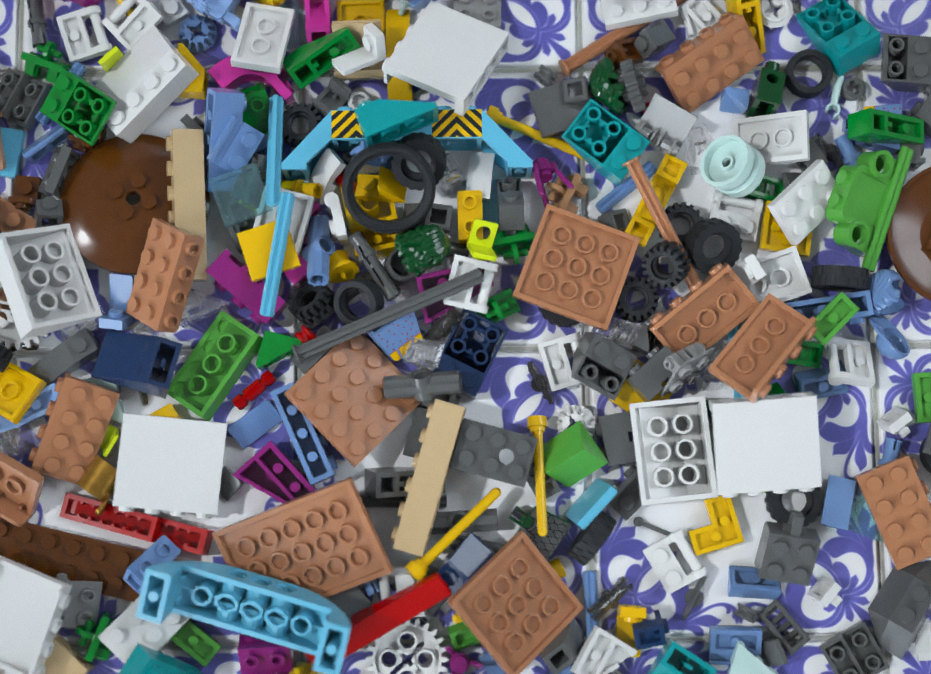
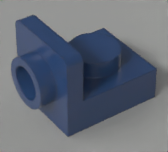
[631,610,669,650]

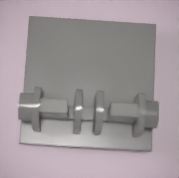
[453,0,501,29]
[634,93,698,157]
[660,342,714,397]
[55,573,103,627]

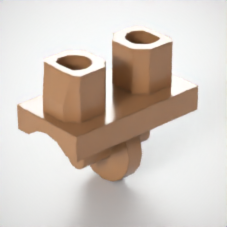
[545,173,589,214]

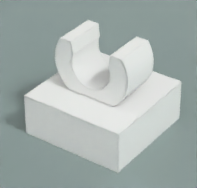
[876,406,913,438]
[807,575,843,608]

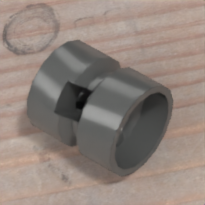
[382,250,415,287]

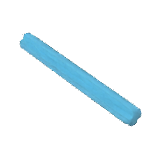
[265,95,284,207]
[260,192,295,317]

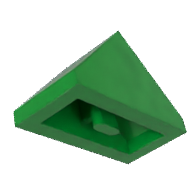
[256,330,303,371]

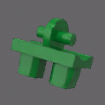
[20,41,72,84]
[492,223,535,265]
[471,287,521,323]
[75,611,115,662]

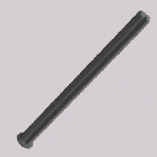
[292,268,484,364]

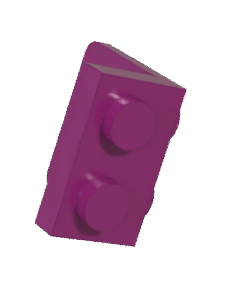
[237,633,293,674]

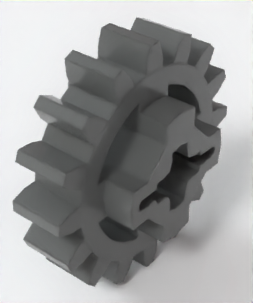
[617,58,649,113]

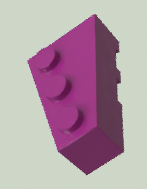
[206,249,288,327]
[415,261,494,325]
[232,441,318,503]

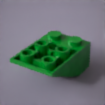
[39,68,117,146]

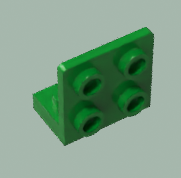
[239,82,269,135]

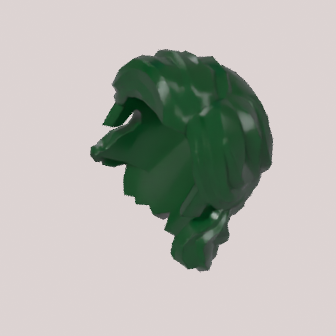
[589,57,629,115]
[394,224,451,277]

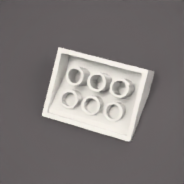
[95,25,199,143]
[0,223,102,339]
[629,396,718,505]

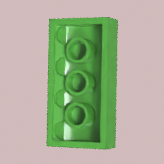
[167,310,263,421]

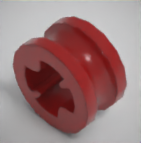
[295,325,317,343]

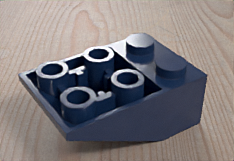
[432,309,509,399]
[91,331,183,399]

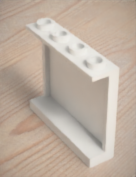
[382,1,509,116]
[709,391,822,498]
[113,413,227,519]
[0,555,72,674]

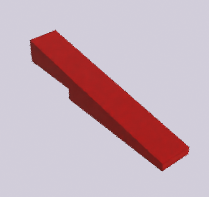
[59,492,215,555]
[305,572,452,673]

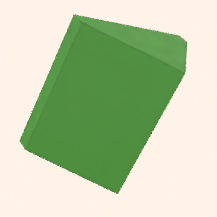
[543,420,608,488]

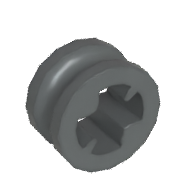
[533,65,558,87]
[840,77,865,101]
[733,602,759,624]

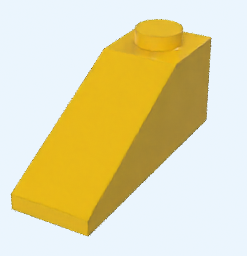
[725,0,766,54]

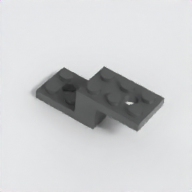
[402,407,538,488]

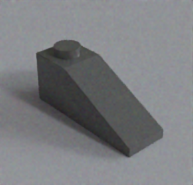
[27,328,101,387]
[364,467,445,498]

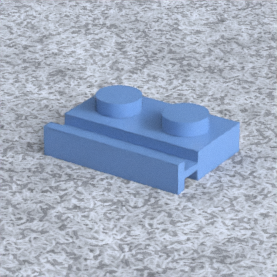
[207,115,264,177]
[707,626,762,665]

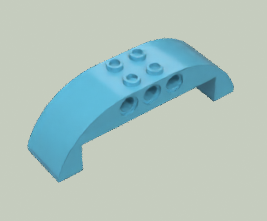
[136,561,352,674]

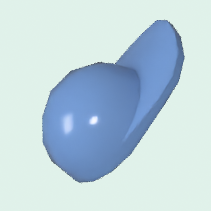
[868,315,910,360]

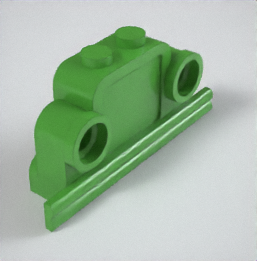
[825,146,914,272]

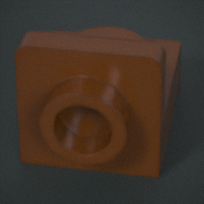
[604,37,647,72]
[8,175,42,211]

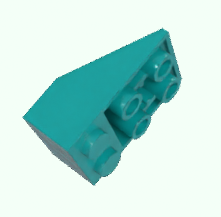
[796,0,881,77]
[561,99,650,186]
[646,638,717,674]

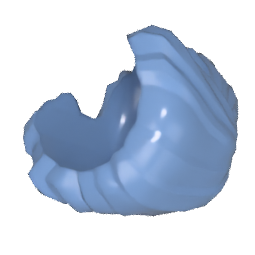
[868,269,905,316]

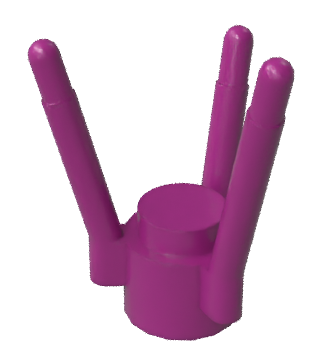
[532,157,574,208]
[445,646,483,674]

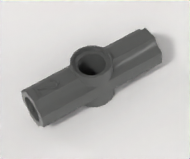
[383,368,463,402]
[431,508,498,535]

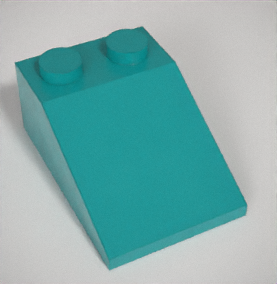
[354,99,439,147]

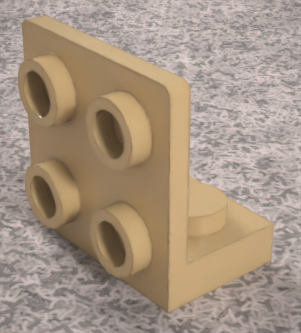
[331,19,384,79]

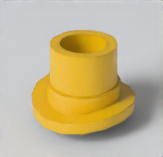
[329,250,360,283]

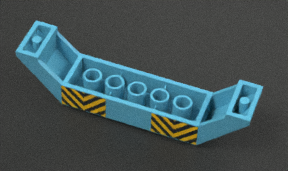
[281,105,533,181]

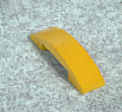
[386,9,413,101]
[625,152,688,248]

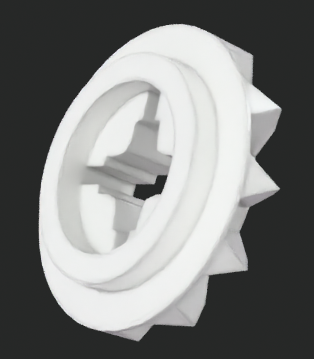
[760,0,793,29]
[556,405,596,437]

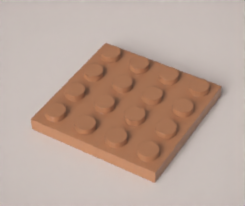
[512,204,641,332]
[284,334,422,467]
[447,531,584,674]

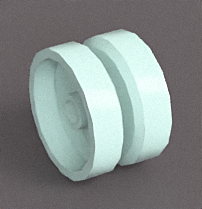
[700,135,766,198]

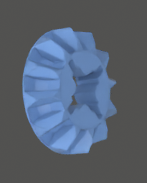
[178,13,217,52]

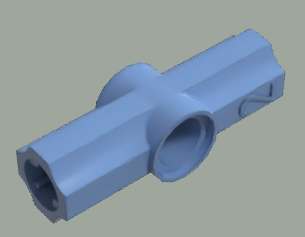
[302,215,335,286]

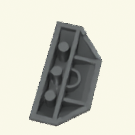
[868,560,931,660]

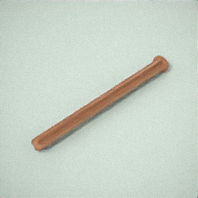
[558,0,687,77]
[622,155,699,287]

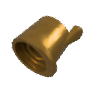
[77,454,117,516]

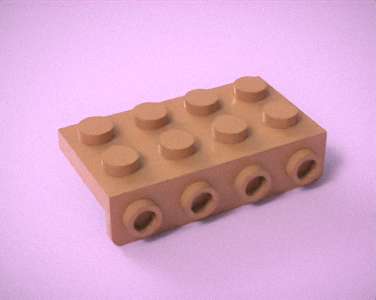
[655,12,765,113]
[126,218,204,333]
[648,262,760,353]
[708,293,818,404]
[28,372,120,485]
[0,451,45,527]
[854,453,931,570]

